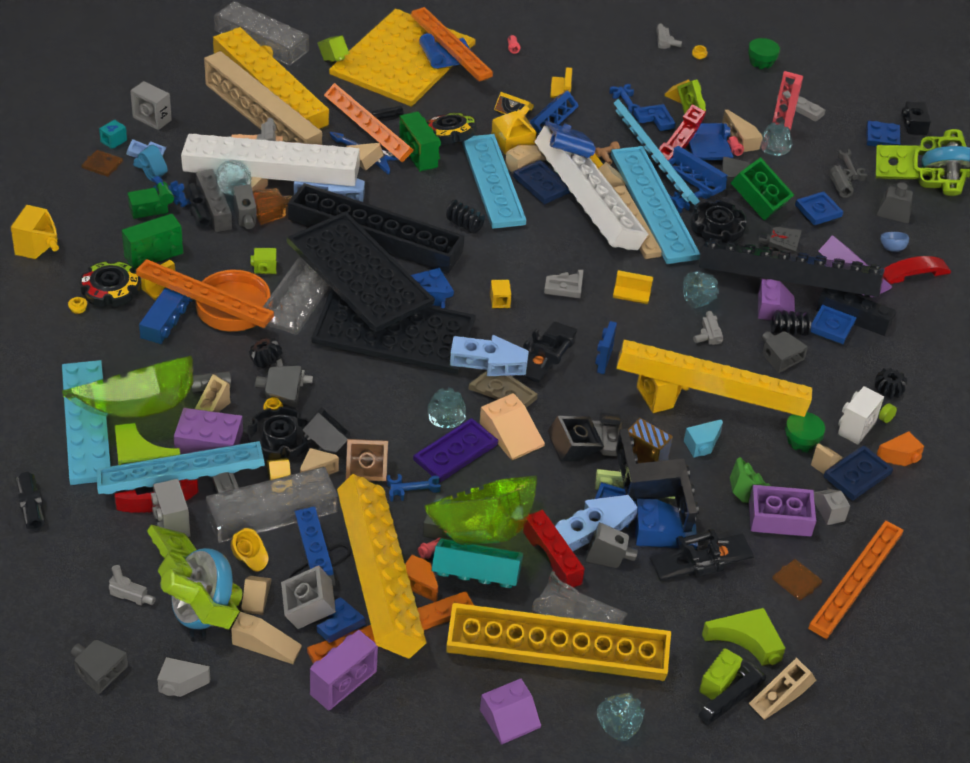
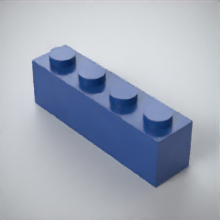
[139,287,194,344]

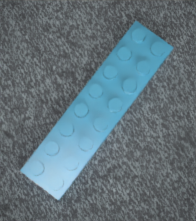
[462,134,526,229]
[62,360,111,485]
[97,441,265,494]

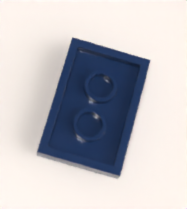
[513,160,571,204]
[823,445,894,501]

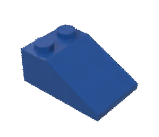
[634,498,698,549]

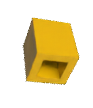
[490,280,511,308]

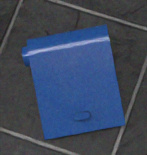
[419,33,470,68]
[545,121,596,158]
[688,123,734,160]

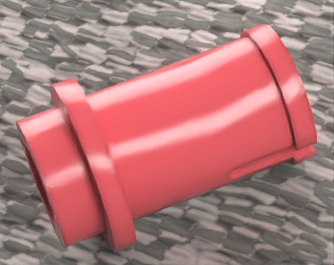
[507,35,521,54]
[727,136,744,156]
[418,537,441,559]

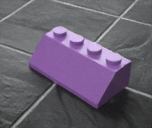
[819,235,893,297]

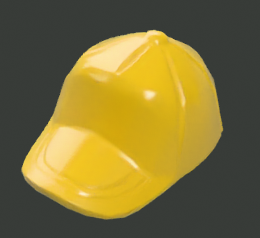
[231,528,269,572]

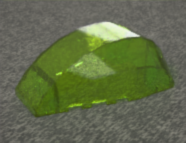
[62,356,193,418]
[424,475,537,546]

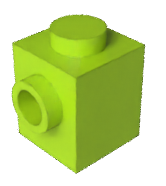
[251,248,277,274]

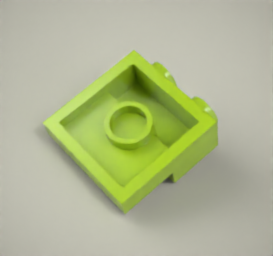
[677,79,706,114]

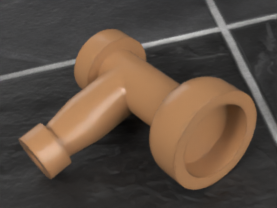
[595,141,620,165]

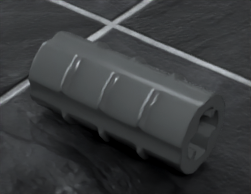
[829,166,854,198]
[190,371,232,393]

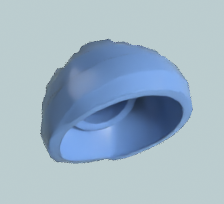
[880,232,910,252]

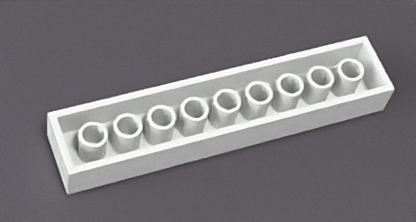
[535,126,648,250]
[181,134,360,186]

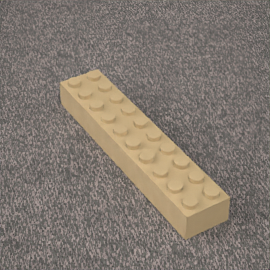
[204,51,323,145]

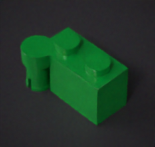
[127,182,174,219]

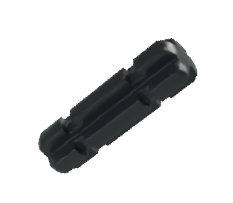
[371,106,404,119]

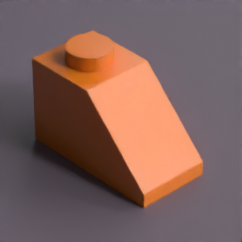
[877,431,924,466]
[405,555,438,602]

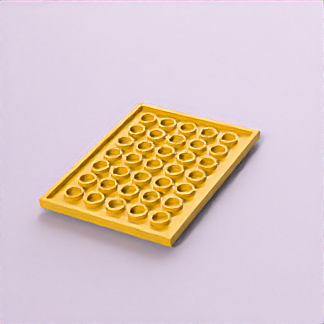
[329,8,475,107]

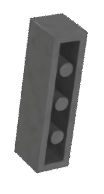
[196,169,232,232]

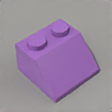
[758,279,795,320]
[480,679,541,745]

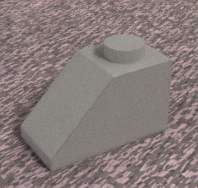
[814,489,850,525]
[157,657,211,697]

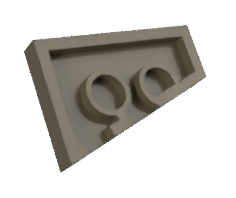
[469,371,538,408]

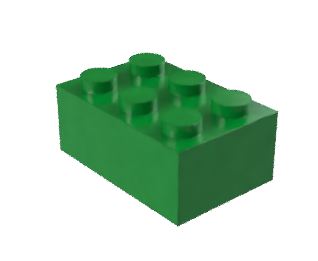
[399,111,441,172]
[731,157,794,221]
[122,214,183,269]

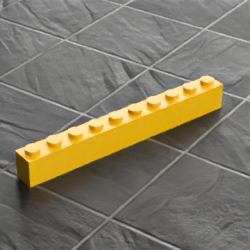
[616,339,812,417]

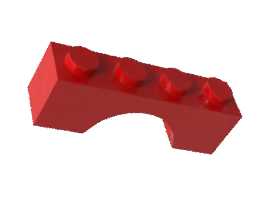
[523,510,585,591]

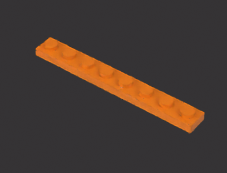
[411,7,493,82]
[324,83,413,163]
[136,259,274,328]
[808,520,904,639]
[307,591,474,663]

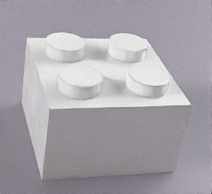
[838,386,884,445]

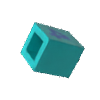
[99,120,127,149]

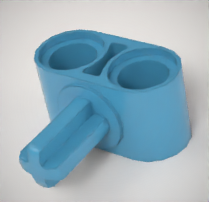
[133,145,168,182]

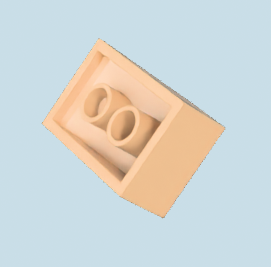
[480,393,545,461]

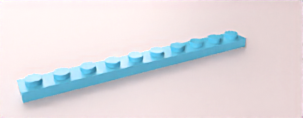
[614,99,700,205]

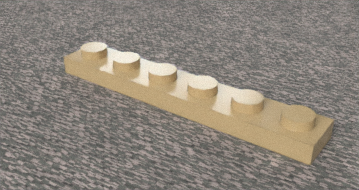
[613,185,662,259]

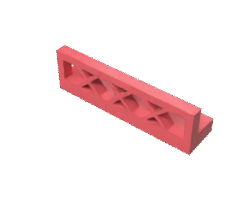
[772,71,803,138]

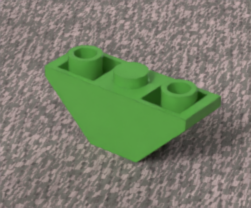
[730,457,771,503]

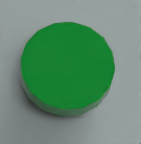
[748,38,780,69]
[785,412,825,452]

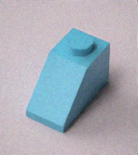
[684,419,723,458]

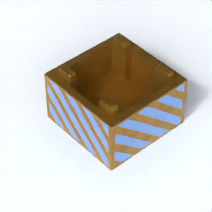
[628,418,673,463]

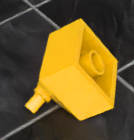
[491,105,536,155]
[11,205,59,259]
[637,375,689,413]

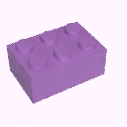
[174,408,243,454]
[749,485,816,537]
[310,630,378,711]

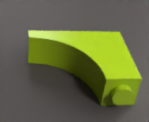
[115,423,180,465]
[702,608,785,666]

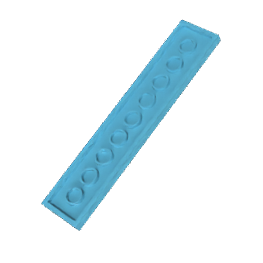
[611,146,700,264]

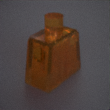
[253,188,292,225]

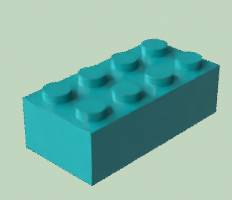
[432,538,523,588]

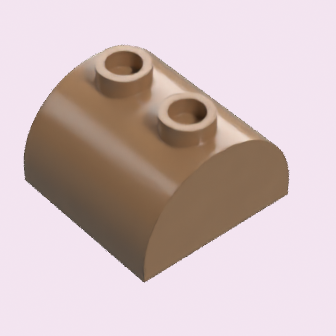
[346,439,388,481]

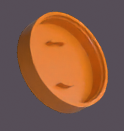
[195,270,271,331]

